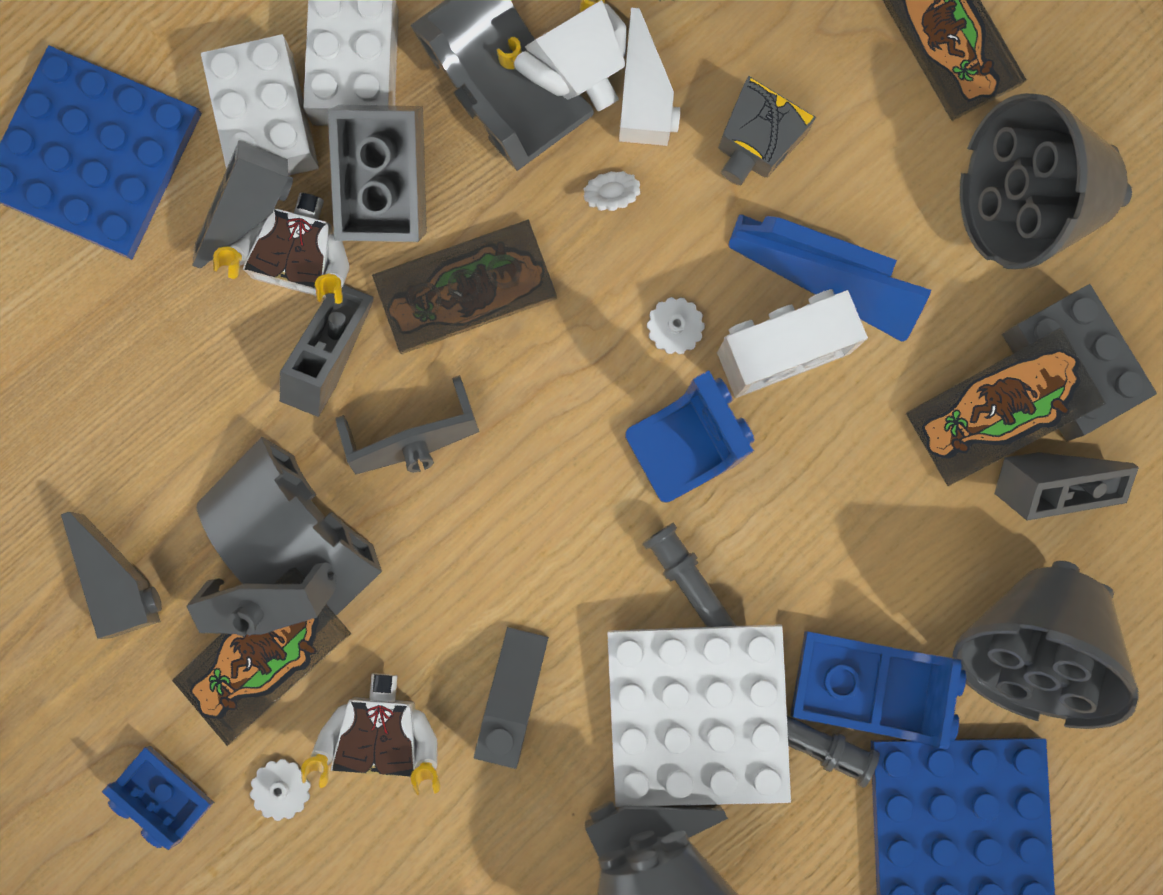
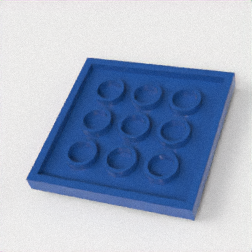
[0,45,202,260]
[870,737,1055,895]

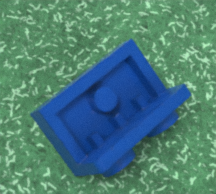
[102,746,215,850]

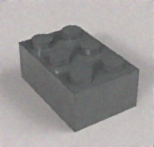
[328,105,427,242]
[1002,284,1157,442]

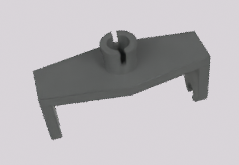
[335,375,480,475]
[186,562,336,637]

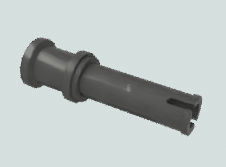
[642,522,736,627]
[787,716,880,788]

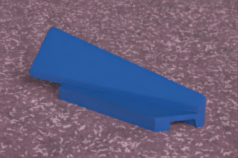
[728,215,931,342]

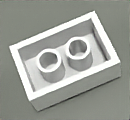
[303,0,399,126]
[201,34,319,176]
[717,289,868,398]

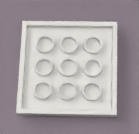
[607,624,791,807]

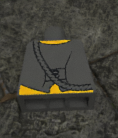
[718,76,816,185]

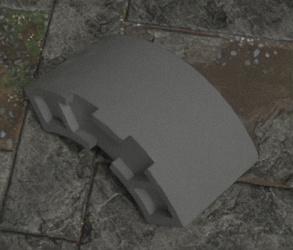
[411,0,594,171]
[196,437,382,635]

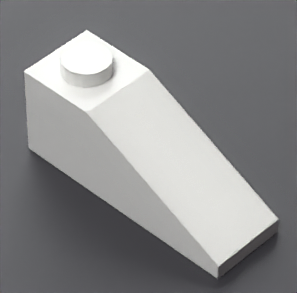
[619,8,680,146]

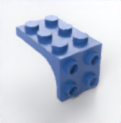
[625,370,755,503]
[790,631,966,750]

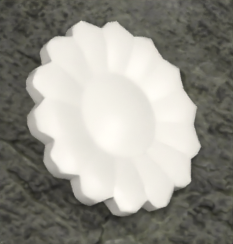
[584,171,640,211]
[647,297,705,354]
[250,759,311,821]

